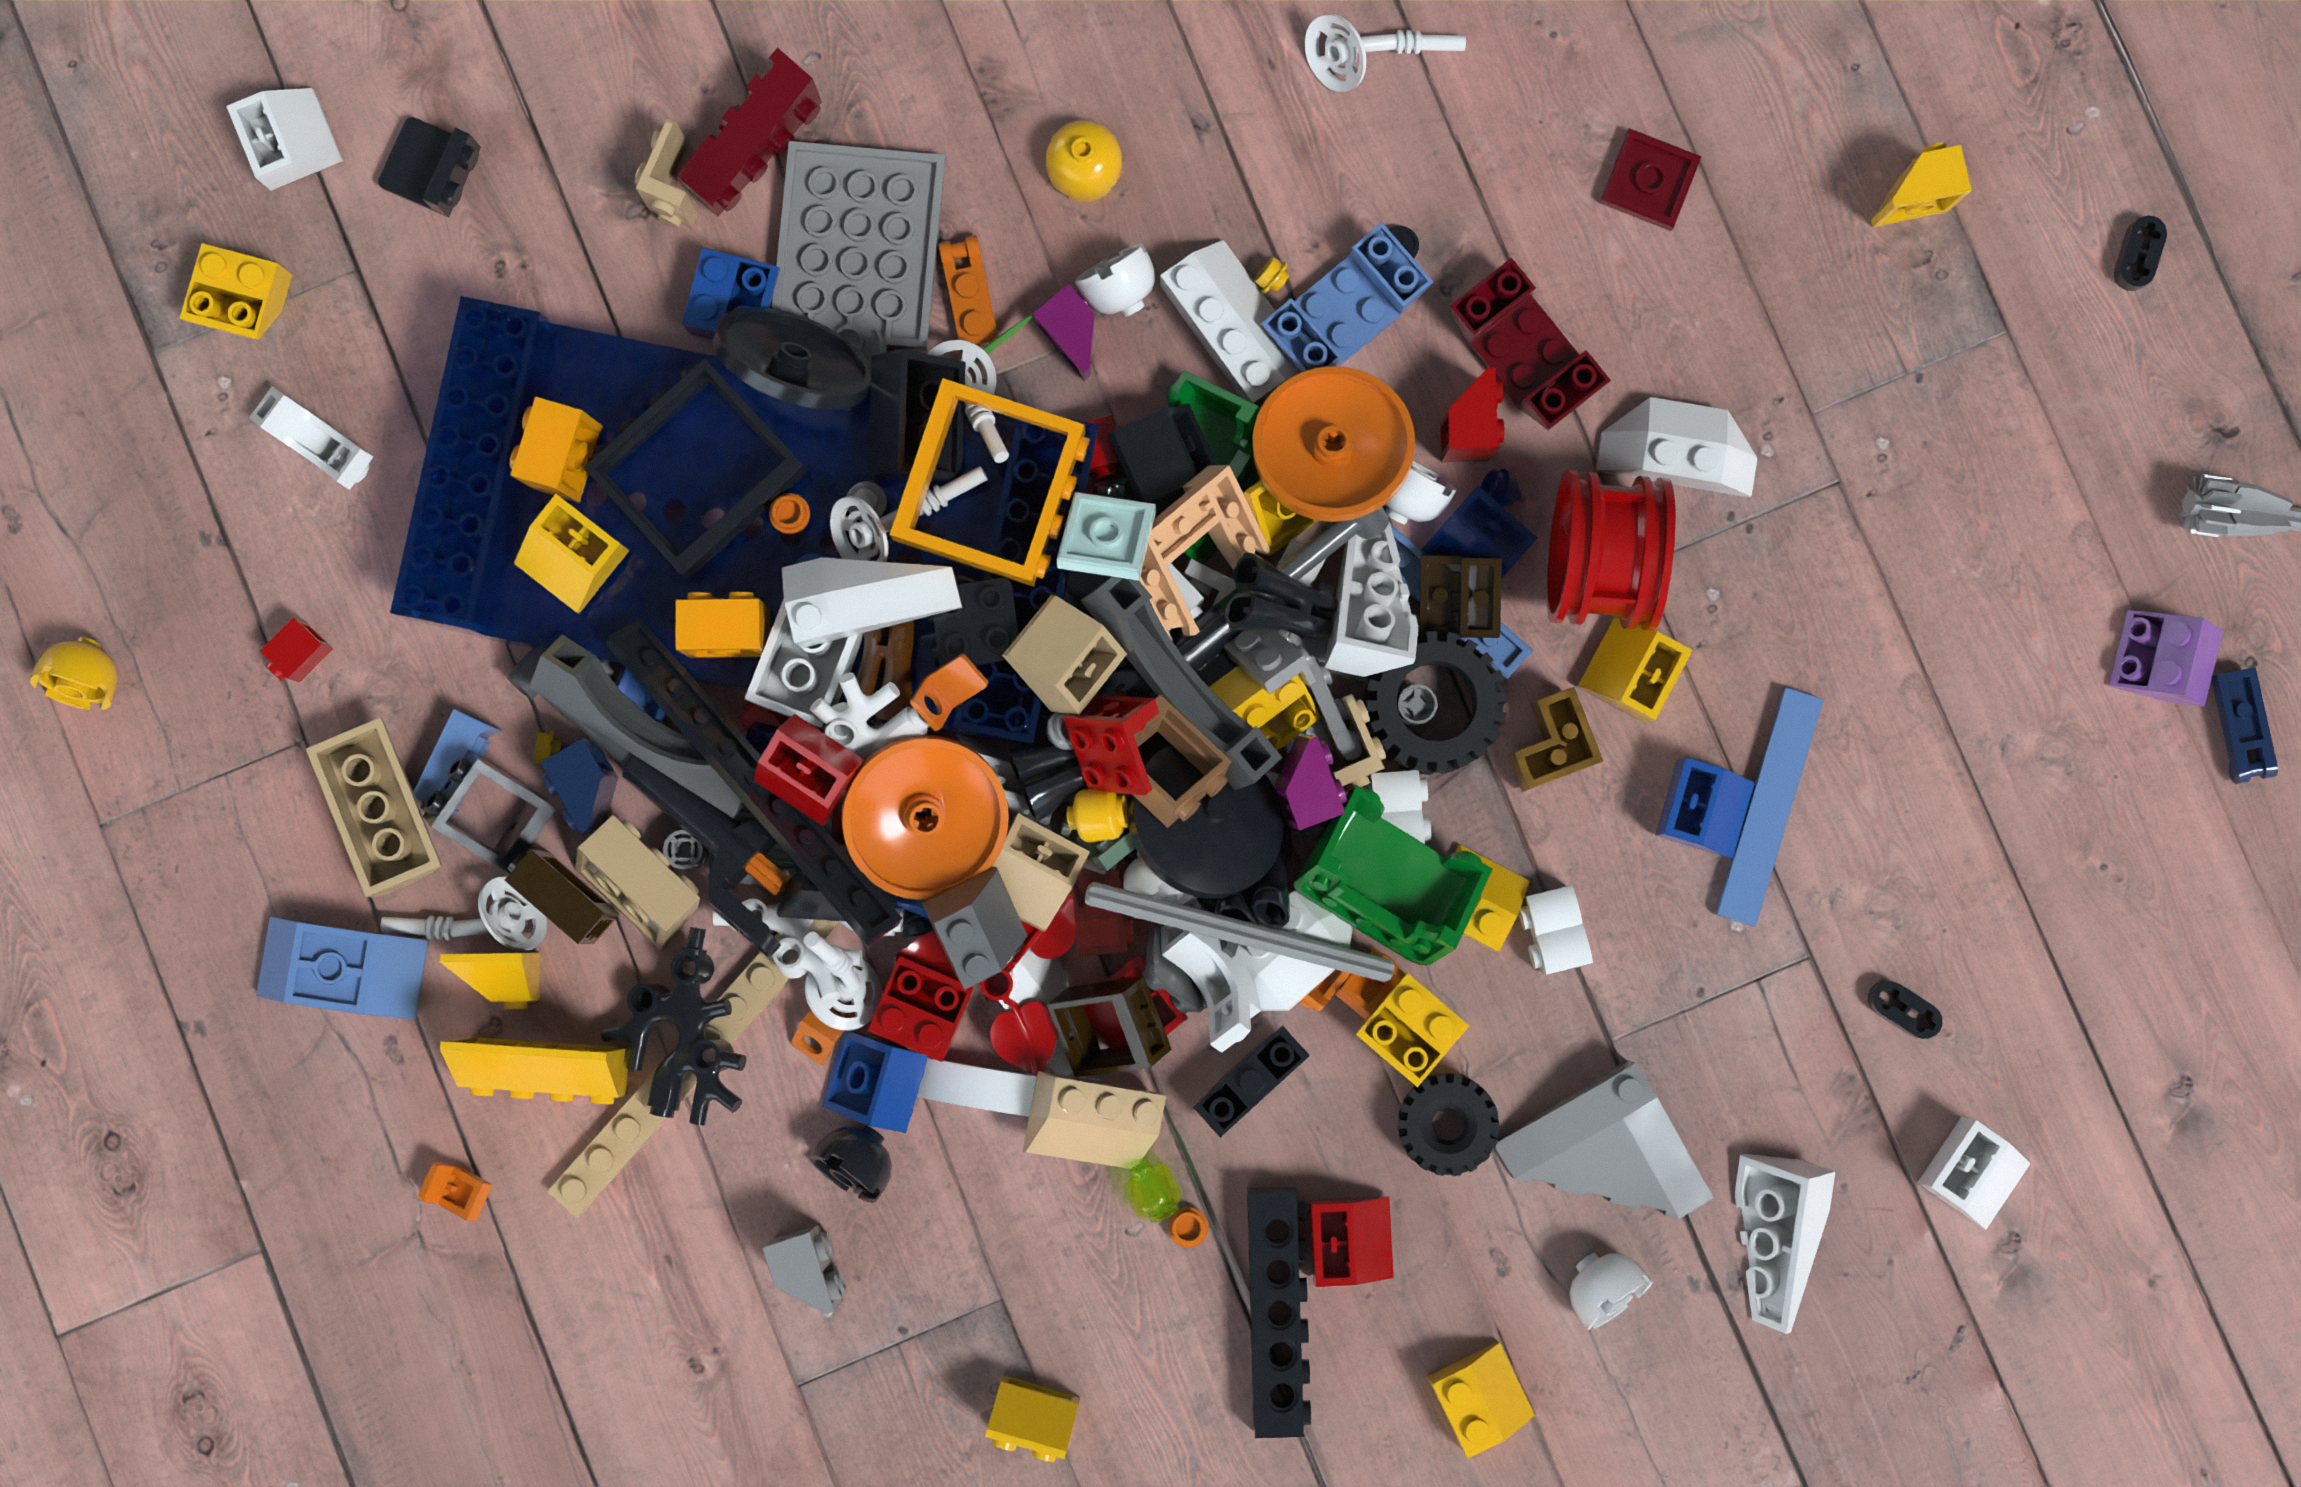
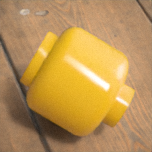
[1067,789,1129,843]

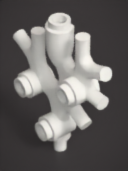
[810,673,929,812]
[713,845,904,1000]

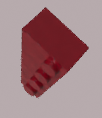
[677,47,822,217]

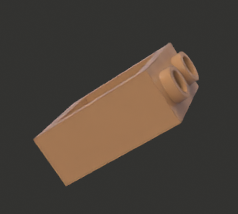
[1133,695,1231,828]

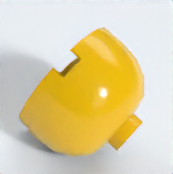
[1045,120,1122,202]
[30,637,118,710]

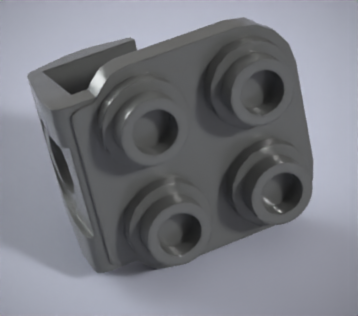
[1142,898,1238,1013]

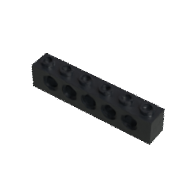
[1247,1187,1311,1438]

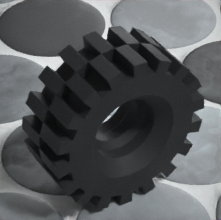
[1398,1073,1500,1176]

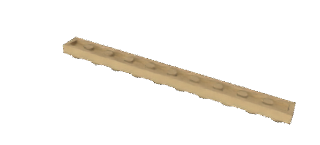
[547,920,841,1219]

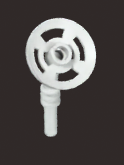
[1305,14,1466,92]
[927,340,1009,463]
[830,466,988,562]
[380,877,547,951]
[804,932,882,1031]

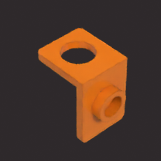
[910,654,988,731]
[791,995,856,1065]

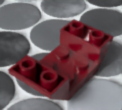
[1449,257,1611,430]

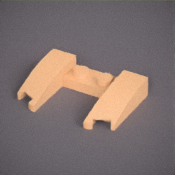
[1139,465,1270,637]

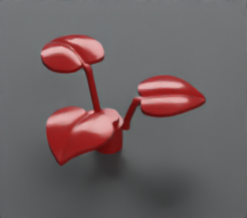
[895,893,1077,1076]

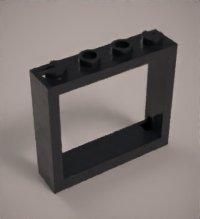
[583,359,808,580]

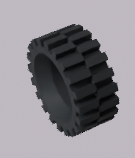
[1362,631,1508,775]

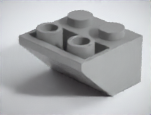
[762,1224,847,1314]

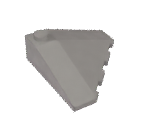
[1495,1060,1714,1219]

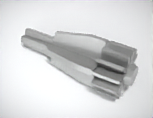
[2179,474,2301,537]

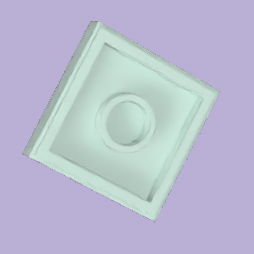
[1057,492,1156,581]

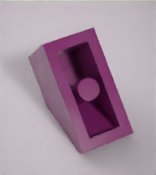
[1032,283,1095,381]

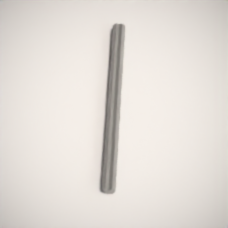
[1085,882,1394,982]

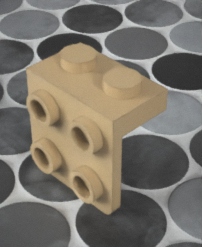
[635,118,699,228]
[1330,694,1386,792]

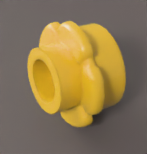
[1254,256,1290,293]
[533,730,561,764]

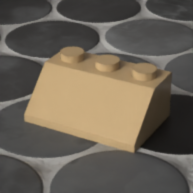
[575,815,700,951]
[1022,1071,1166,1169]

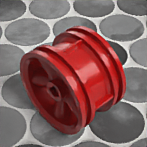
[1546,469,1676,631]

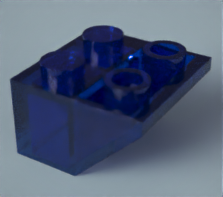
[1421,485,1538,578]

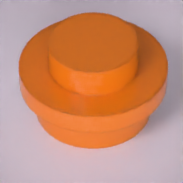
[769,493,810,534]
[1168,1207,1208,1248]

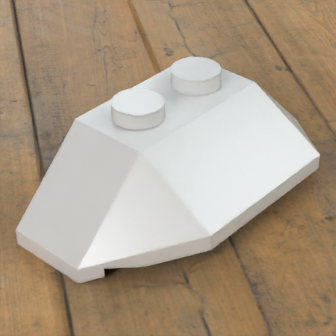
[1595,397,1757,498]
[1236,890,1352,1011]

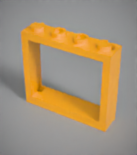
[889,378,1090,587]

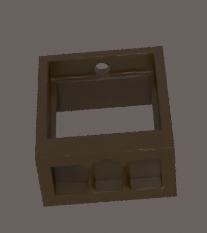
[504,849,620,944]
[1047,976,1172,1077]

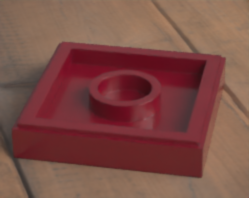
[1599,128,1702,231]

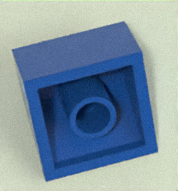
[822,1030,928,1133]

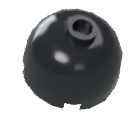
[809,1126,892,1203]

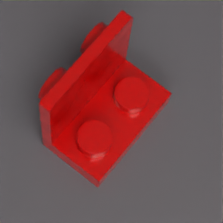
[1063,694,1159,796]

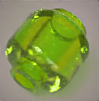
[1123,1160,1183,1223]

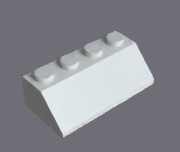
[1160,240,1302,406]

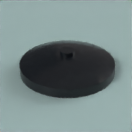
[713,307,871,410]
[1127,744,1284,899]

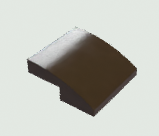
[1419,554,1502,638]

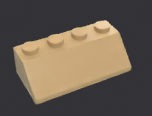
[306,717,443,898]

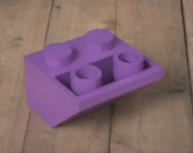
[2109,610,2223,707]

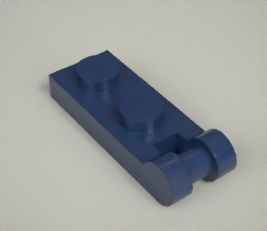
[2211,667,2278,784]

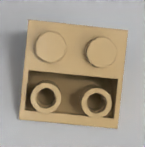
[1002,595,1127,715]
[989,813,1090,932]

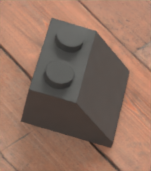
[922,867,1027,990]

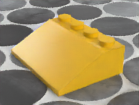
[440,1036,630,1104]

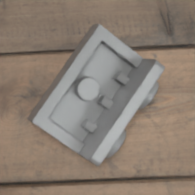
[1223,629,1316,694]

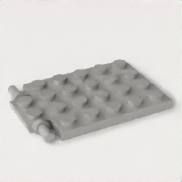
[772,141,946,364]

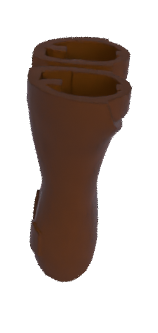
[846,620,914,726]

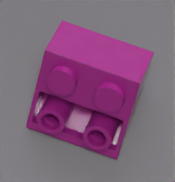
[1273,734,1347,830]

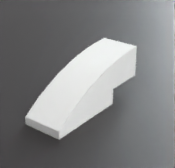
[917,1057,1037,1117]

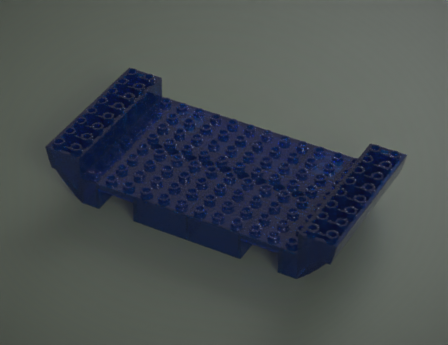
[390,296,1099,745]

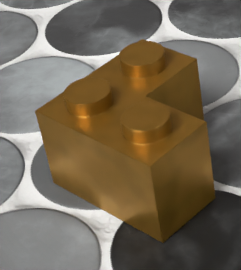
[1508,687,1603,792]

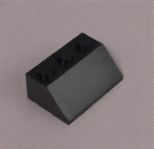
[868,349,966,482]

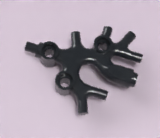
[600,927,746,1126]

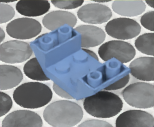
[1261,222,1433,372]
[256,916,429,1019]

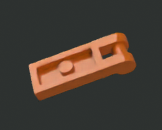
[938,235,998,351]

